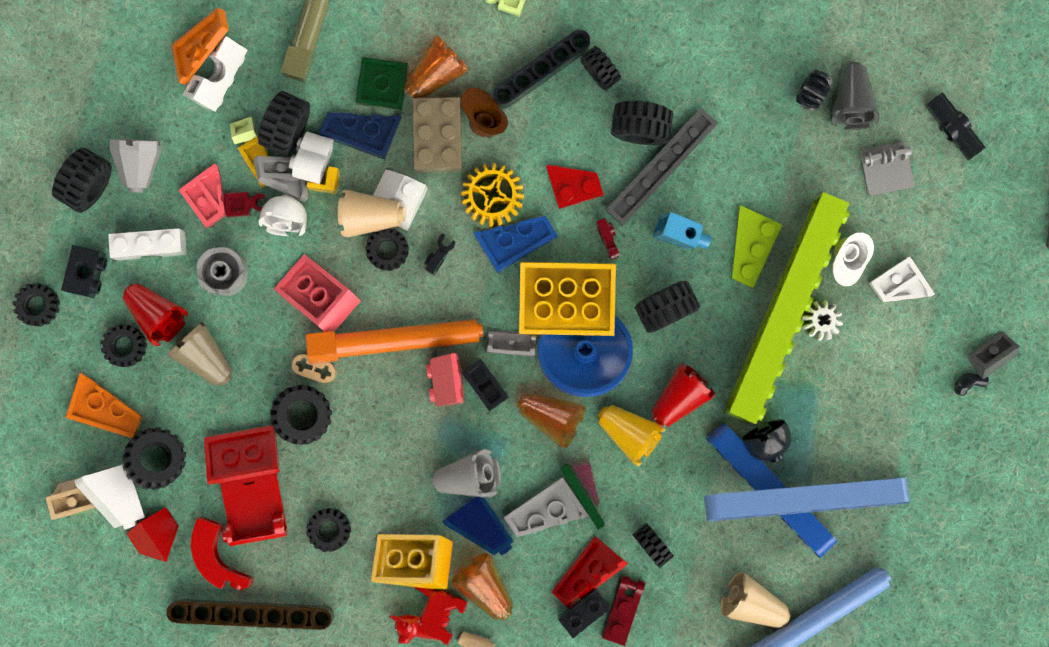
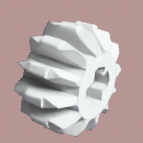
[802,301,843,341]

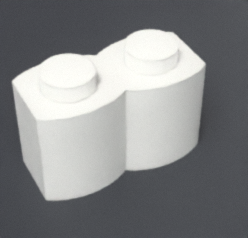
[289,132,334,184]

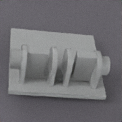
[859,141,915,196]

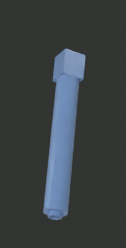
[748,566,891,647]

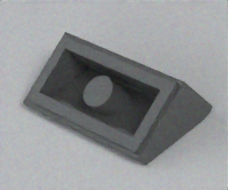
[967,332,1020,379]

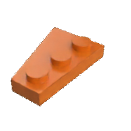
[65,372,142,438]

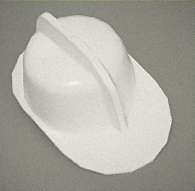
[833,232,874,286]

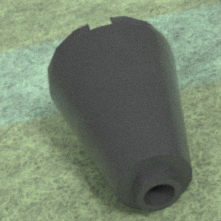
[831,62,879,130]

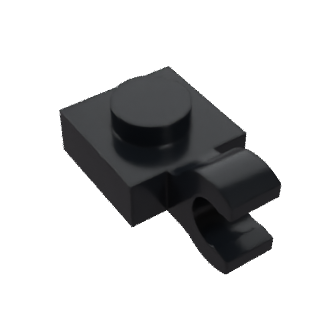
[424,234,456,276]

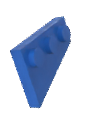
[473,216,558,273]

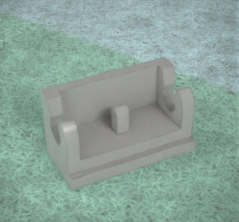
[487,330,536,357]

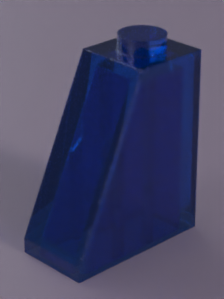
[442,497,514,556]

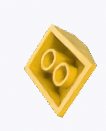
[371,534,453,589]

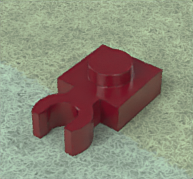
[224,192,266,218]
[595,218,620,260]

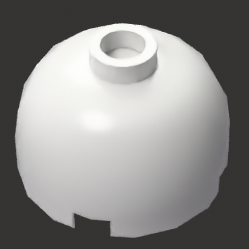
[259,194,307,236]

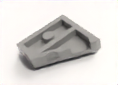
[254,156,309,202]

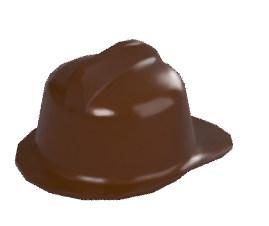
[460,88,508,139]

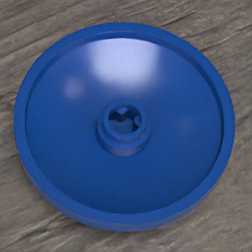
[538,316,633,397]

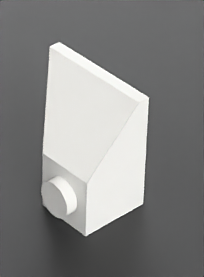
[373,169,428,231]

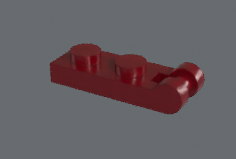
[602,575,646,646]

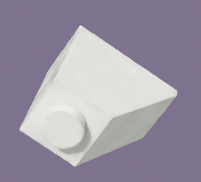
[75,464,145,530]

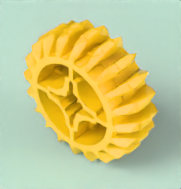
[461,163,524,227]

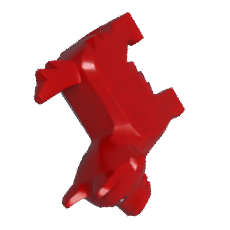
[389,587,468,646]

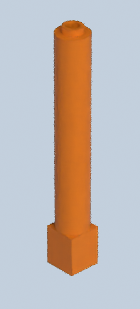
[306,319,483,364]

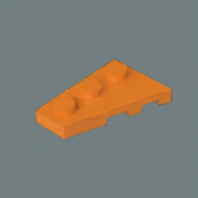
[171,8,229,85]

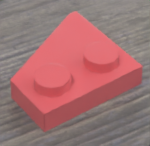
[179,164,226,228]

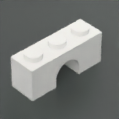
[183,36,247,112]
[108,228,187,260]

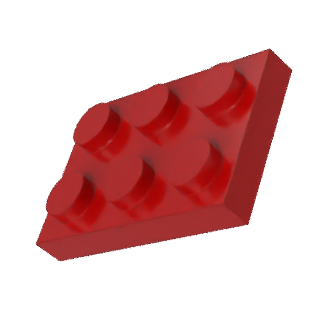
[204,425,280,485]

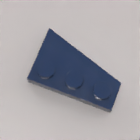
[319,112,402,160]

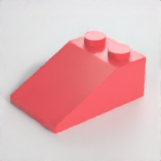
[274,254,361,332]
[426,353,465,407]

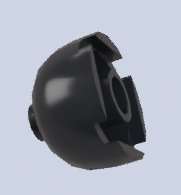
[742,419,792,463]

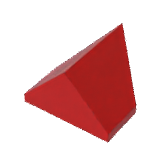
[126,507,179,562]

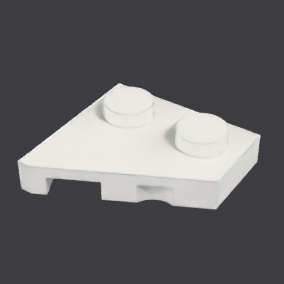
[869,257,935,302]

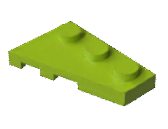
[731,205,782,289]

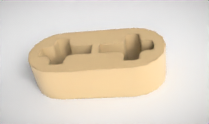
[292,354,336,383]

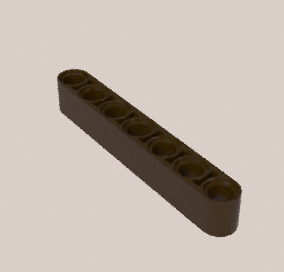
[166,599,335,630]

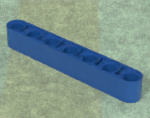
[706,423,838,558]

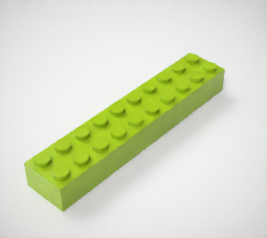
[724,192,850,424]

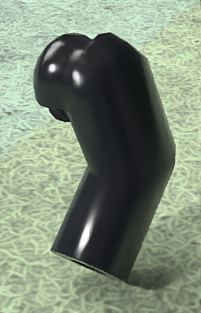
[954,373,989,396]

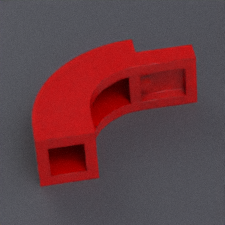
[191,516,254,590]

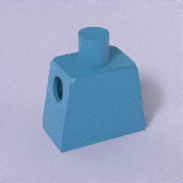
[652,212,712,250]

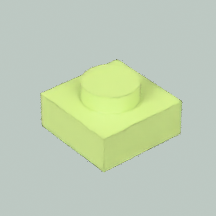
[230,116,257,144]

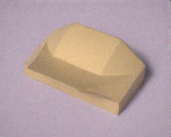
[46,478,96,520]

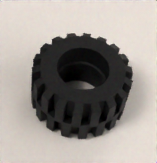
[258,91,310,156]
[611,101,673,145]
[52,148,112,213]
[634,281,700,333]
[270,385,332,445]
[122,427,186,490]

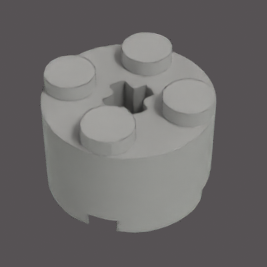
[196,247,249,297]

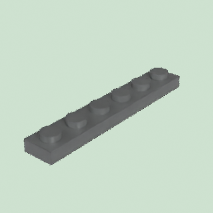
[606,108,718,226]

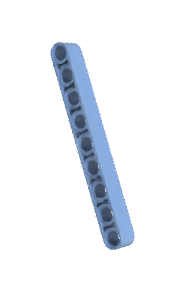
[704,478,910,521]

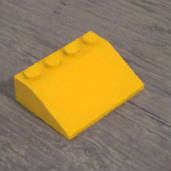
[519,261,616,336]

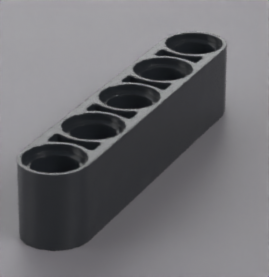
[493,30,590,109]

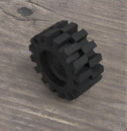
[580,46,621,91]
[365,228,409,271]
[13,283,60,327]
[100,324,147,367]
[306,508,351,552]
[632,523,674,568]

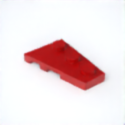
[551,536,628,608]

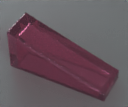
[571,461,600,506]

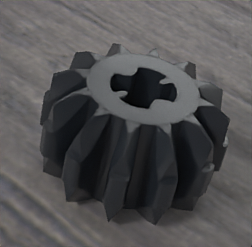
[796,69,832,111]

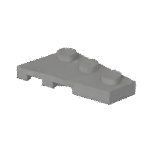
[503,477,589,537]

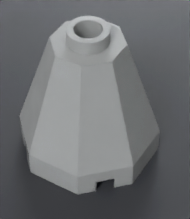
[110,139,162,192]

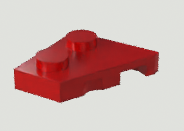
[546,165,604,209]

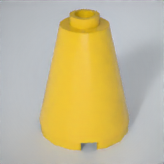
[597,405,665,467]

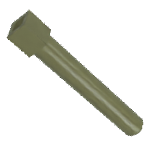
[280,0,330,83]

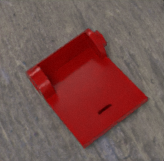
[220,473,288,547]

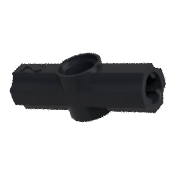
[925,92,986,160]

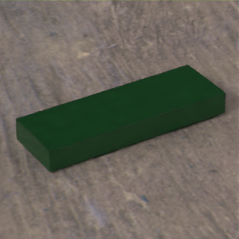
[560,464,605,530]

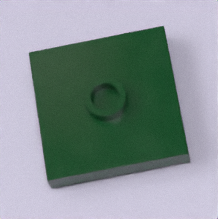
[355,57,409,110]

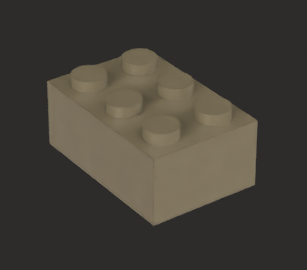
[413,98,462,173]

